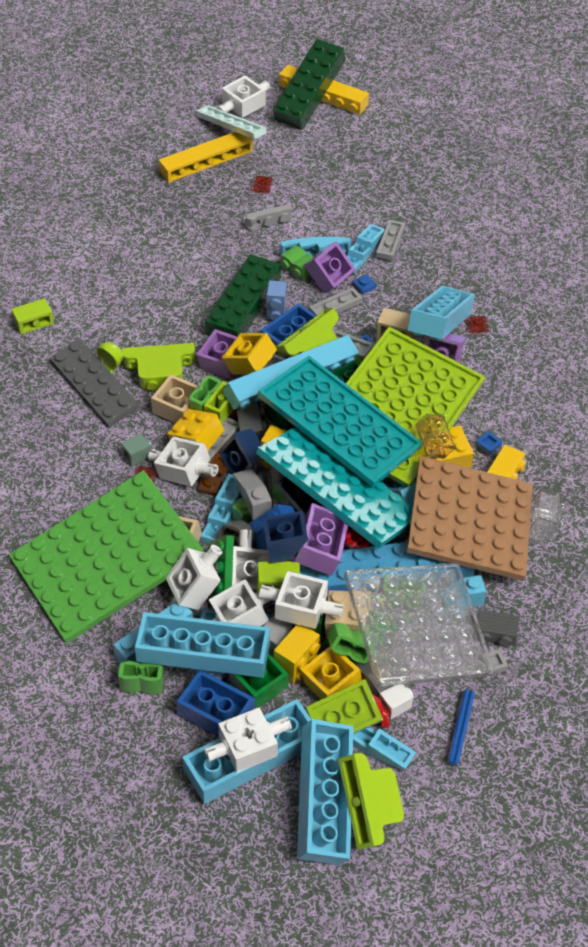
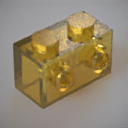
[415,414,455,459]

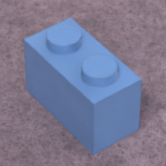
[267,280,287,321]

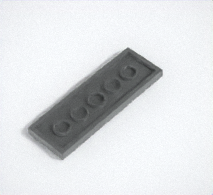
[50,338,140,427]

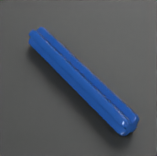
[447,689,475,766]

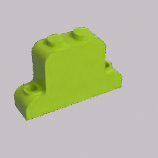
[276,308,339,358]
[122,343,195,390]
[338,753,404,850]

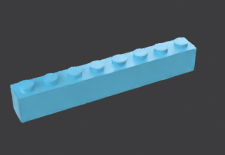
[223,335,359,410]

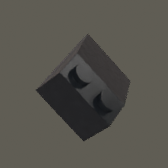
[271,477,327,517]

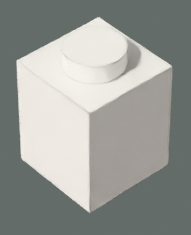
[379,682,414,719]

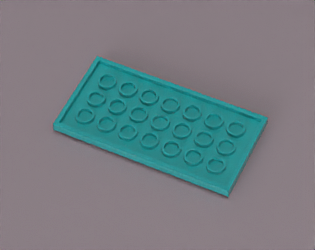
[257,355,423,487]
[256,427,412,548]

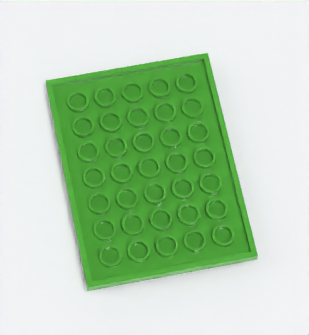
[9,470,205,643]

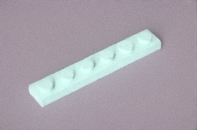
[196,105,267,139]

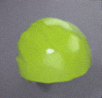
[97,342,124,375]

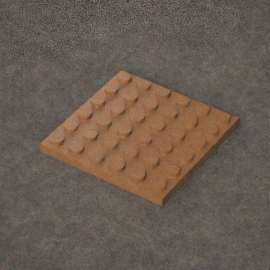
[406,456,533,581]

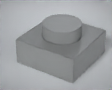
[480,649,508,676]

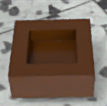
[209,452,228,478]
[198,474,222,497]

